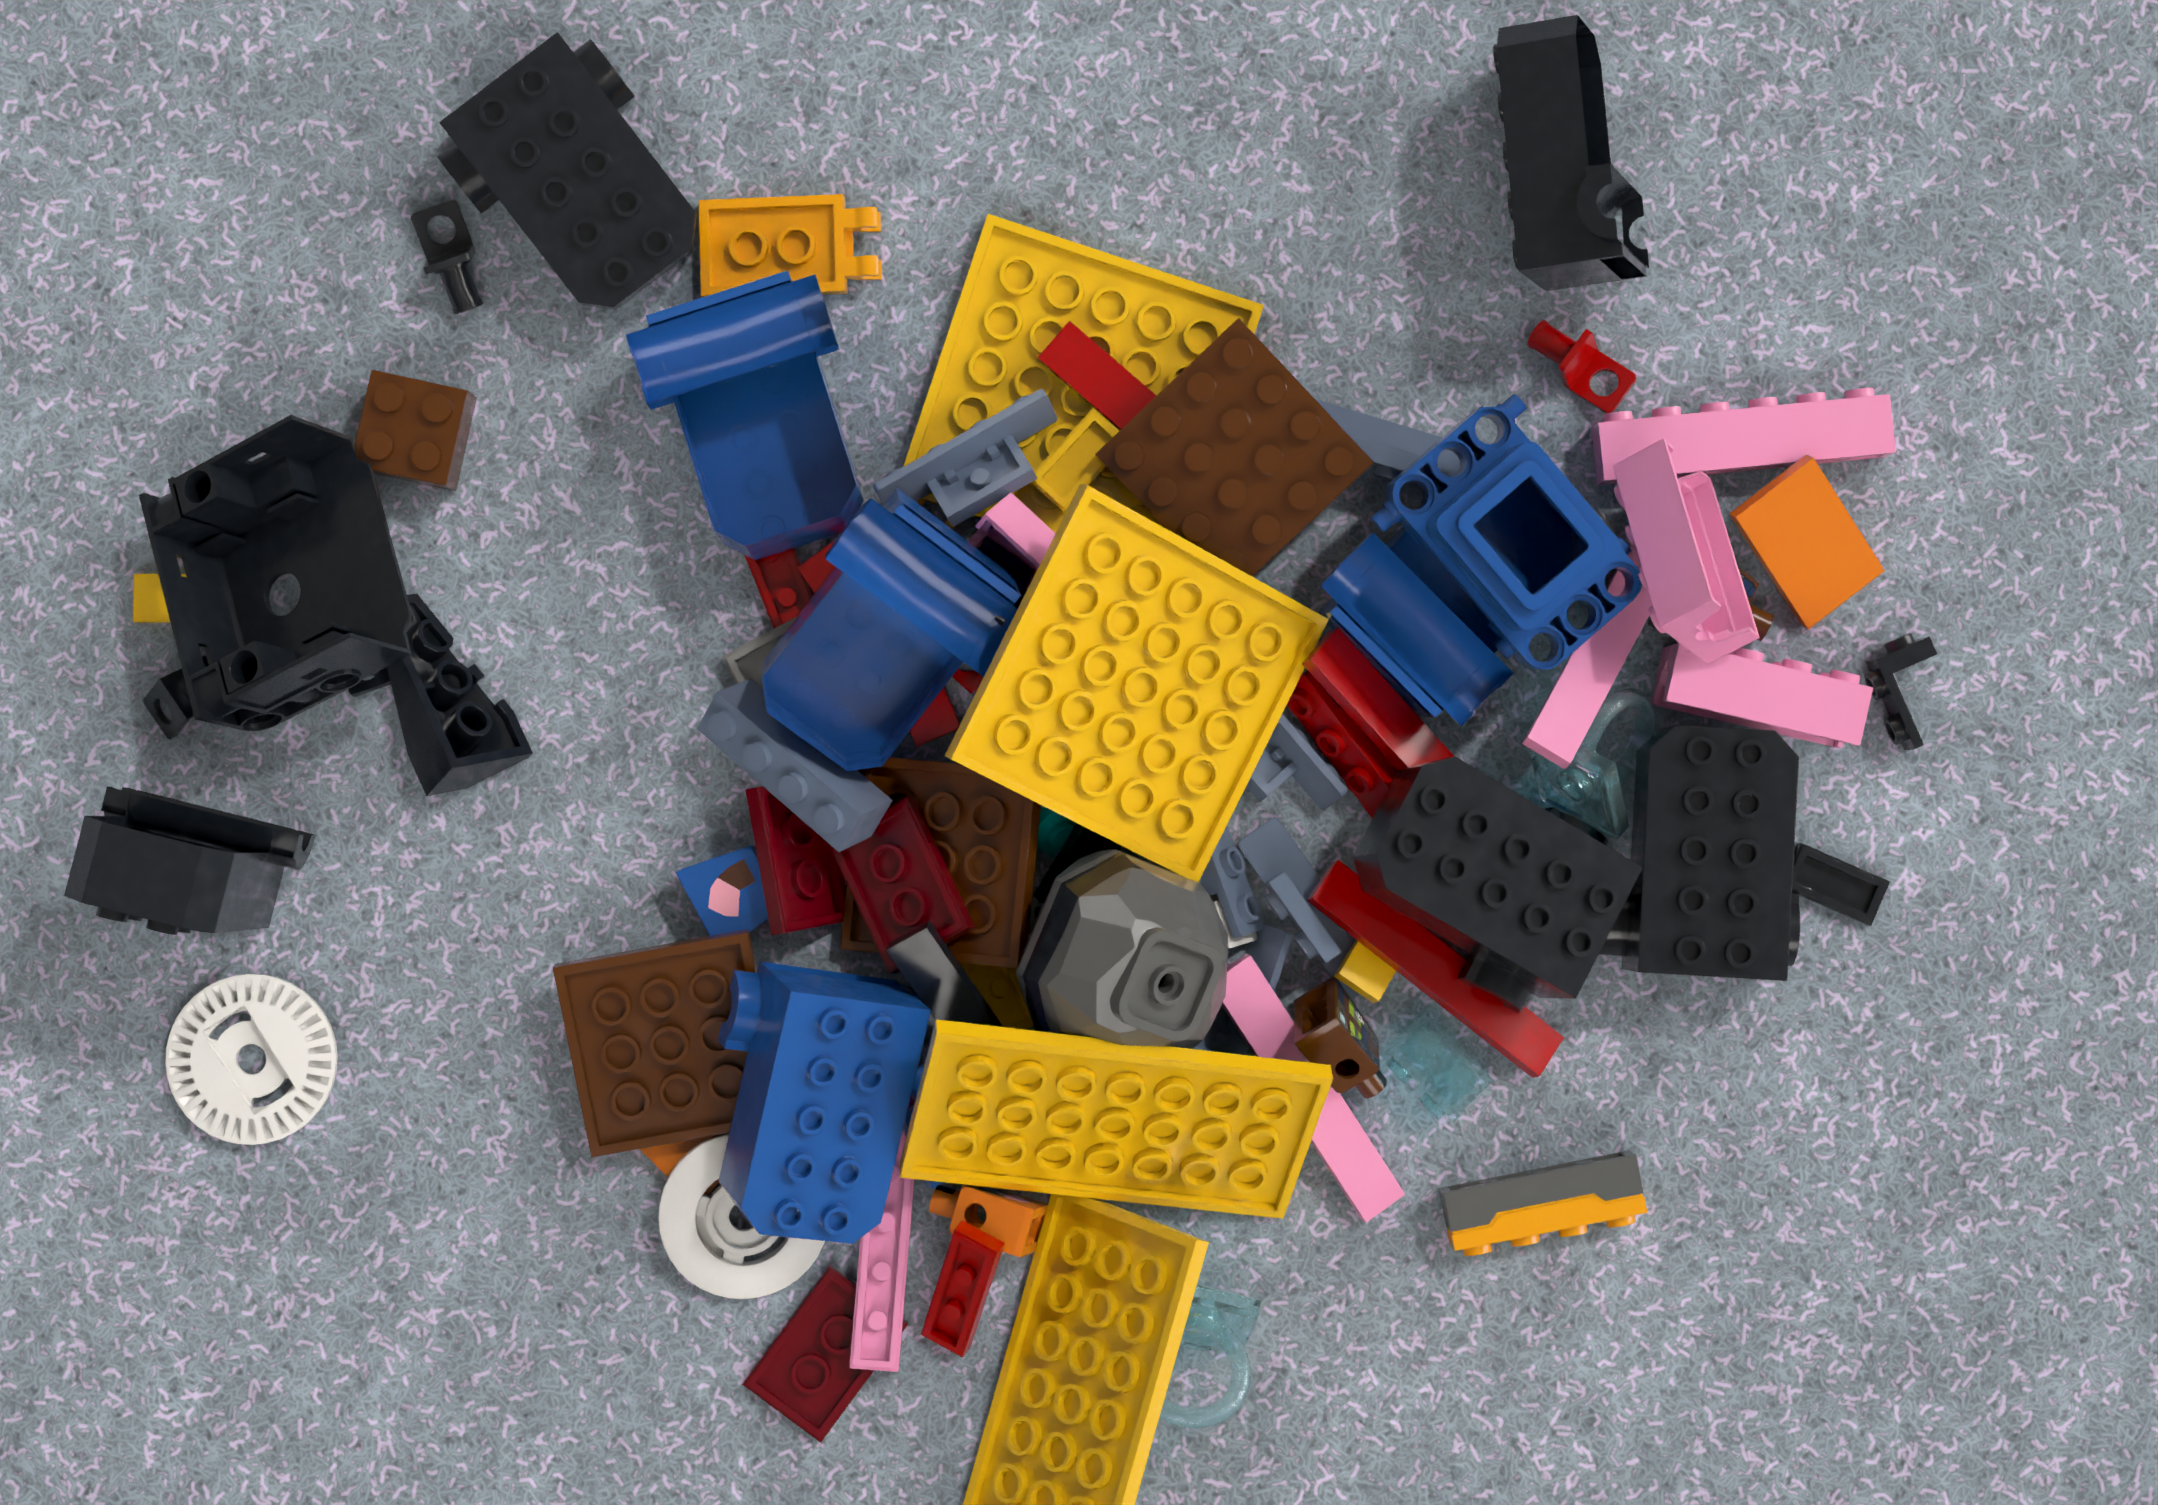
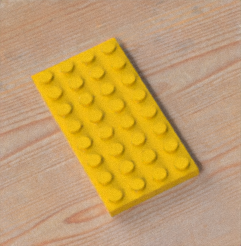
[900,1019,1333,1219]
[963,1194,1209,1505]

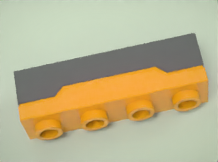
[1438,1150,1648,1256]

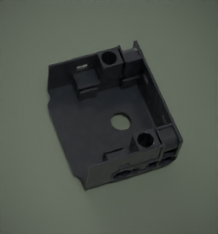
[139,415,412,731]

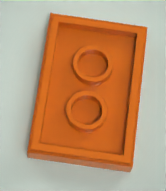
[1729,455,1885,630]

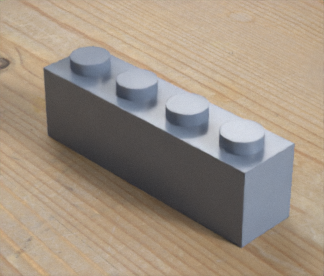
[697,679,893,852]

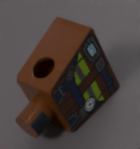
[1294,976,1388,1098]

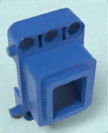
[1371,394,1642,670]

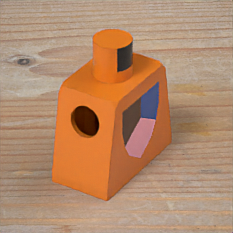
[929,1185,1048,1258]

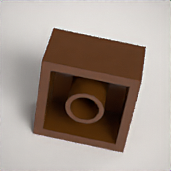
[355,370,477,491]

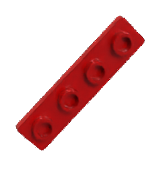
[1287,670,1398,819]

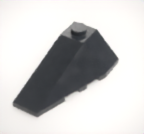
[387,594,533,796]

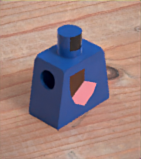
[675,845,769,936]

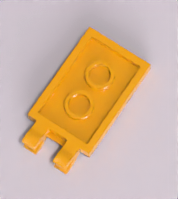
[699,194,882,298]

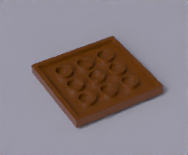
[1095,318,1374,576]
[840,758,1041,968]
[553,929,757,1158]

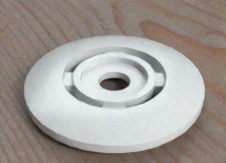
[165,974,338,1145]
[658,1133,825,1299]

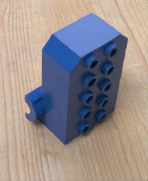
[626,270,864,560]
[1318,470,1585,726]
[762,488,1021,771]
[718,962,931,1244]

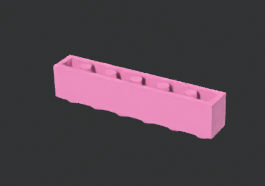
[1591,388,1896,485]

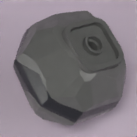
[1015,849,1228,1049]

